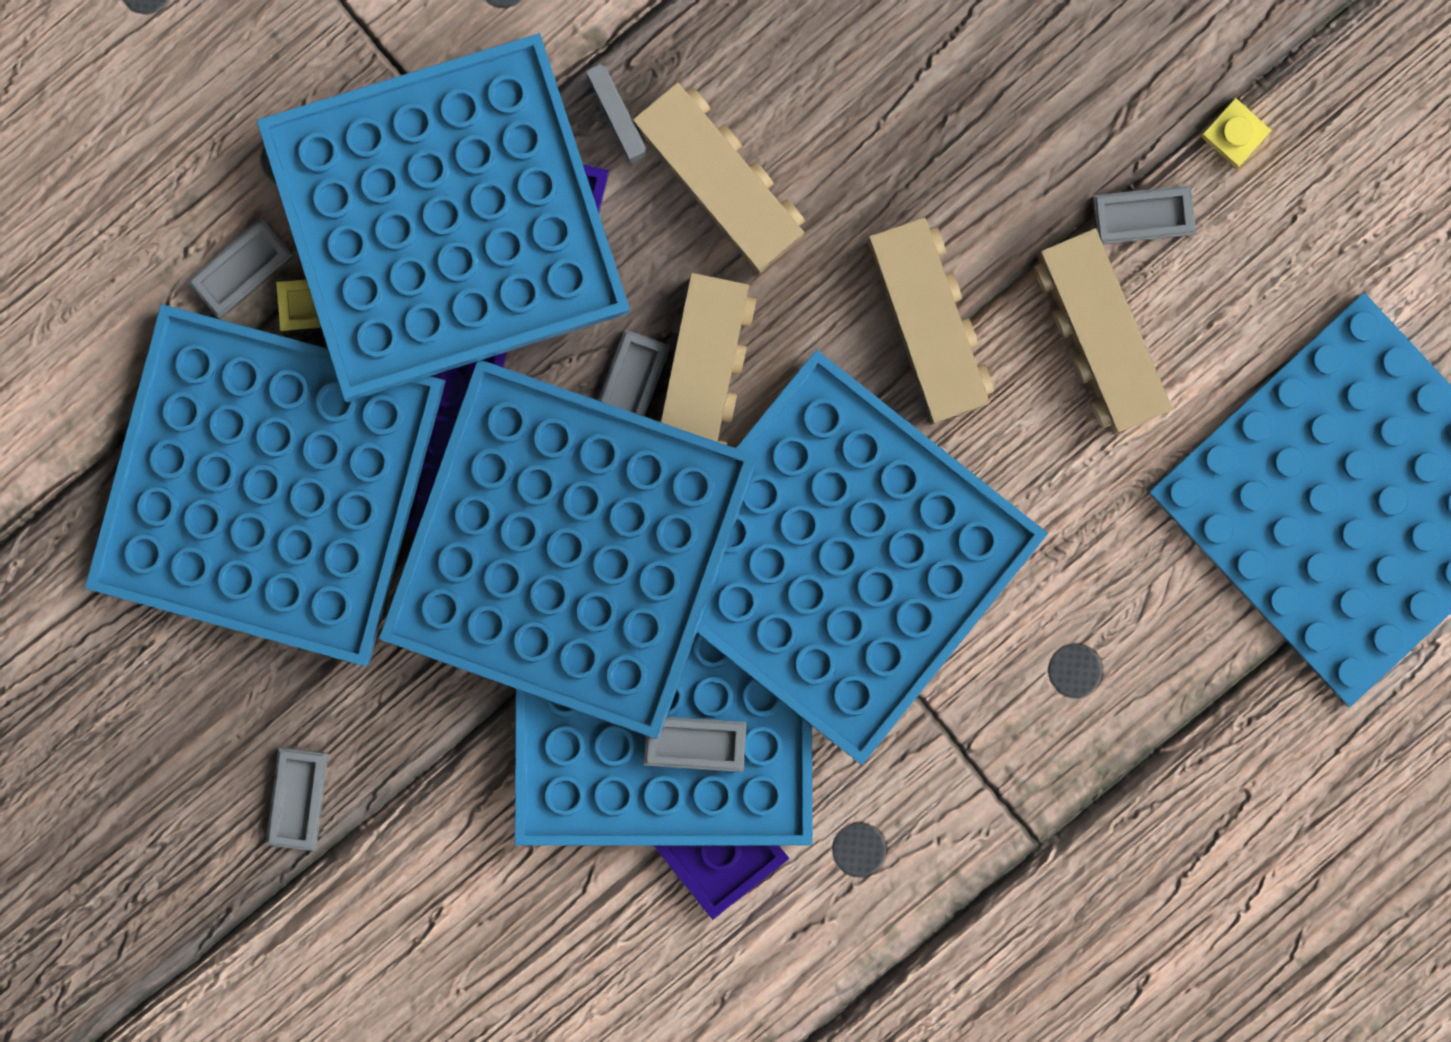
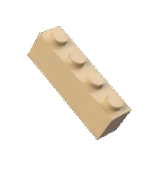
[633,82,805,275]
[867,217,994,425]
[1034,228,1173,435]
[661,273,757,445]

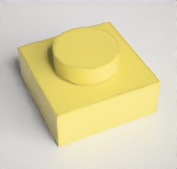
[1200,98,1272,169]
[276,279,322,332]

